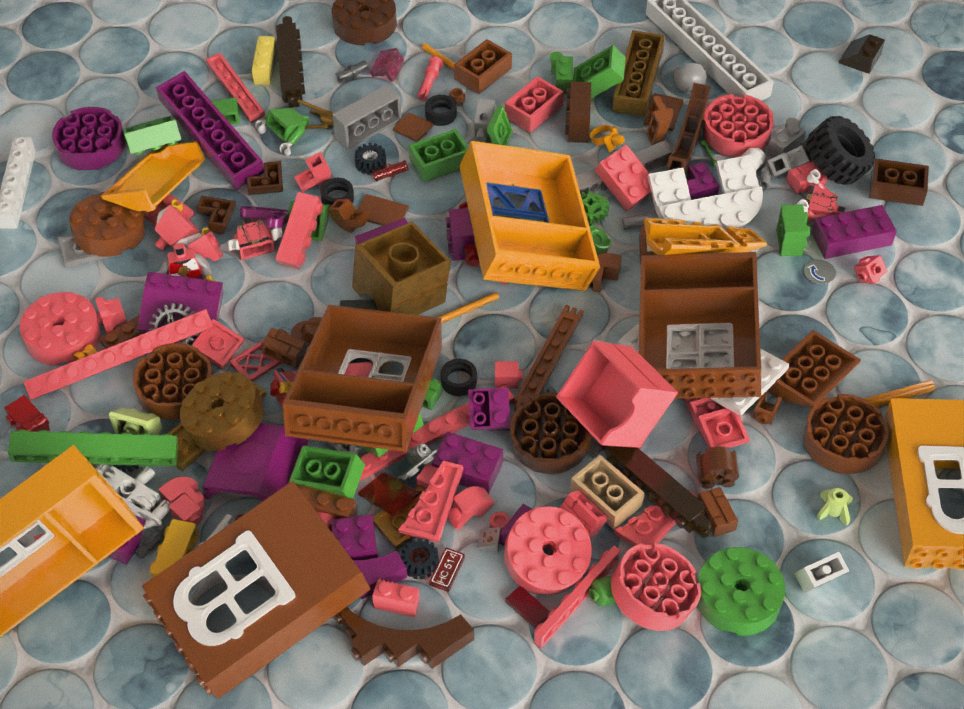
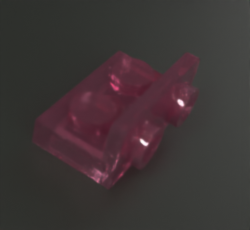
[370,48,404,82]

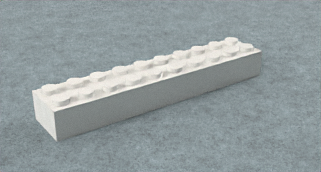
[646,0,773,100]

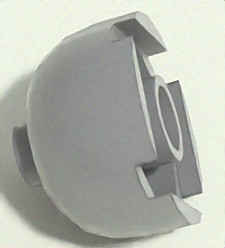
[673,63,707,95]

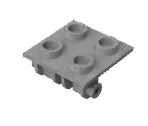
[394,443,437,481]

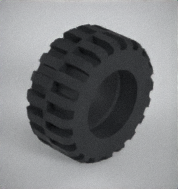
[807,116,875,185]

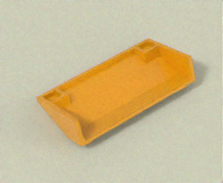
[101,141,205,212]

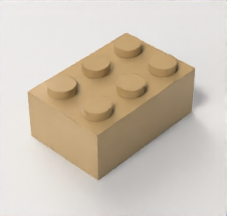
[570,455,644,530]

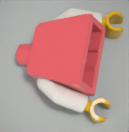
[155,199,209,251]

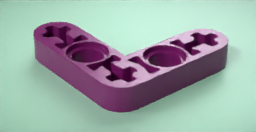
[240,206,289,228]

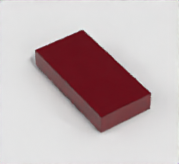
[505,586,550,629]

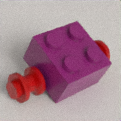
[446,201,480,267]

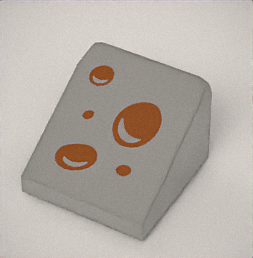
[477,527,501,552]

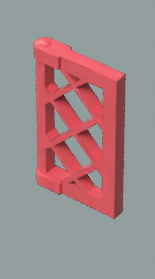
[229,340,283,381]

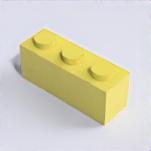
[252,36,277,85]

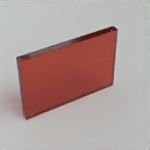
[358,471,420,517]

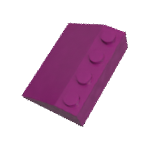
[138,272,223,339]

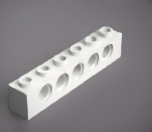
[0,137,36,228]

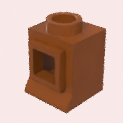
[753,392,782,425]

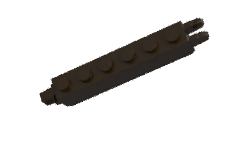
[276,16,305,108]
[600,444,711,538]

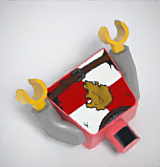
[159,243,216,281]

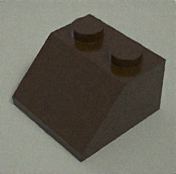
[839,34,885,74]

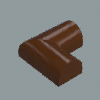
[247,161,283,195]
[196,196,236,235]

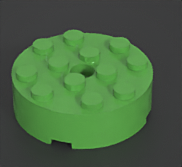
[698,547,785,636]

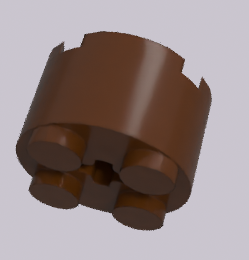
[696,446,739,489]

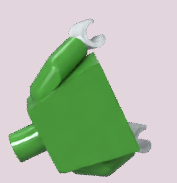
[255,108,309,157]

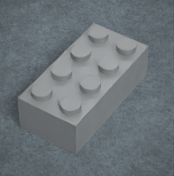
[332,84,402,150]

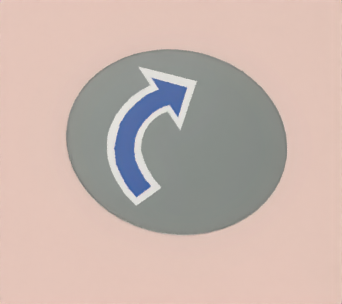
[804,259,836,284]

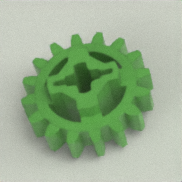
[581,191,610,225]

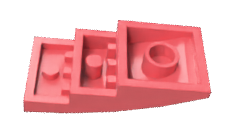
[683,398,750,448]

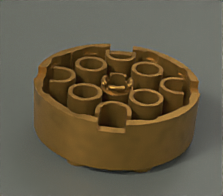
[180,372,264,451]

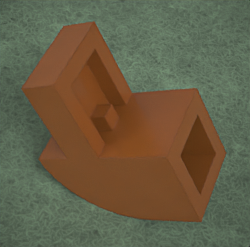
[327,199,371,233]
[591,253,622,292]

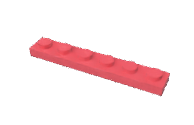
[206,53,265,122]
[534,545,621,648]

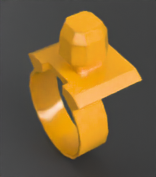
[589,125,625,153]

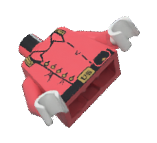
[797,169,846,224]
[227,218,283,260]

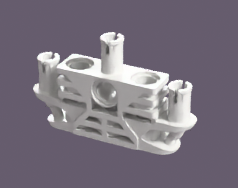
[96,464,171,535]

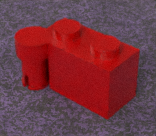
[4,395,50,432]

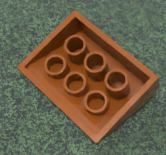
[767,330,861,408]

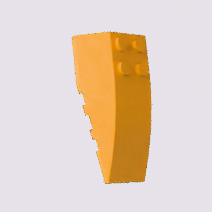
[644,218,767,255]

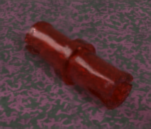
[372,160,409,182]

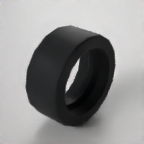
[425,94,457,126]
[320,177,354,206]
[440,358,477,396]

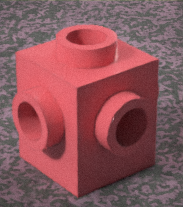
[853,255,888,284]

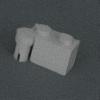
[767,118,806,158]

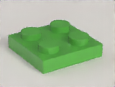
[487,106,513,146]

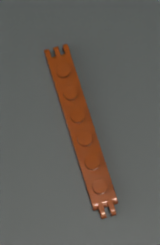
[514,305,584,411]

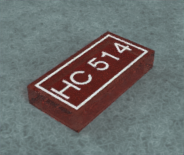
[429,548,465,592]

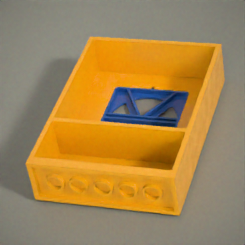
[459,141,600,291]

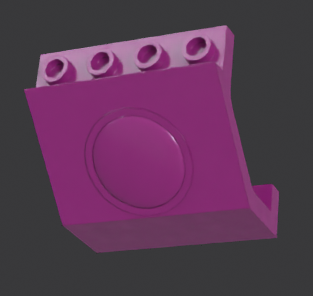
[202,423,309,501]

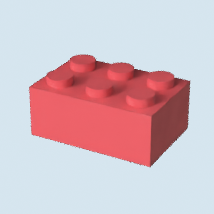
[505,76,564,133]
[595,145,652,212]

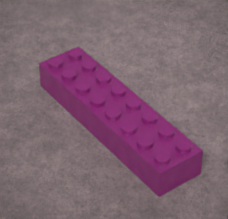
[156,71,264,190]

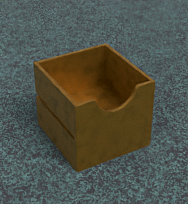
[352,221,451,315]

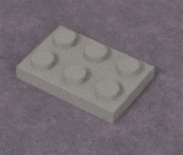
[58,235,119,268]

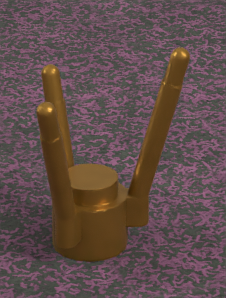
[298,100,334,129]

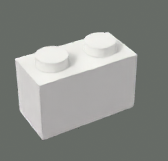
[794,552,849,592]

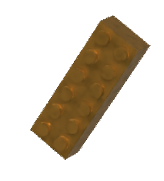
[612,30,665,117]

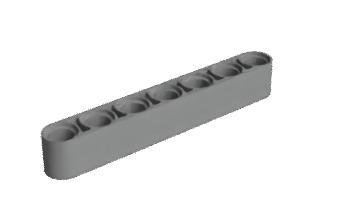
[576,141,673,194]

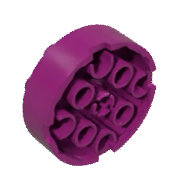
[52,107,126,170]

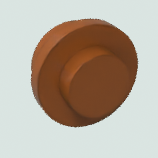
[449,88,465,104]

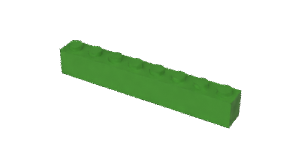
[8,430,179,466]

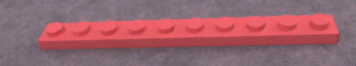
[24,309,214,400]
[359,384,515,481]

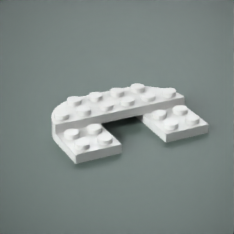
[648,155,763,229]

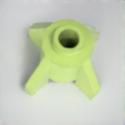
[817,488,853,526]

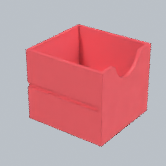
[556,341,678,448]

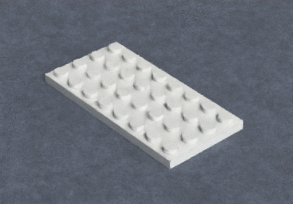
[618,323,789,416]

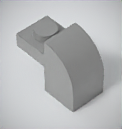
[768,145,810,177]

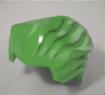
[590,225,612,255]

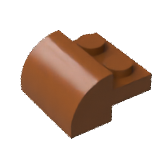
[646,96,673,145]

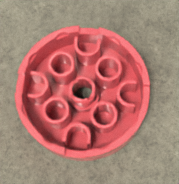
[703,94,774,157]
[20,292,101,366]
[504,507,592,596]
[611,543,701,631]

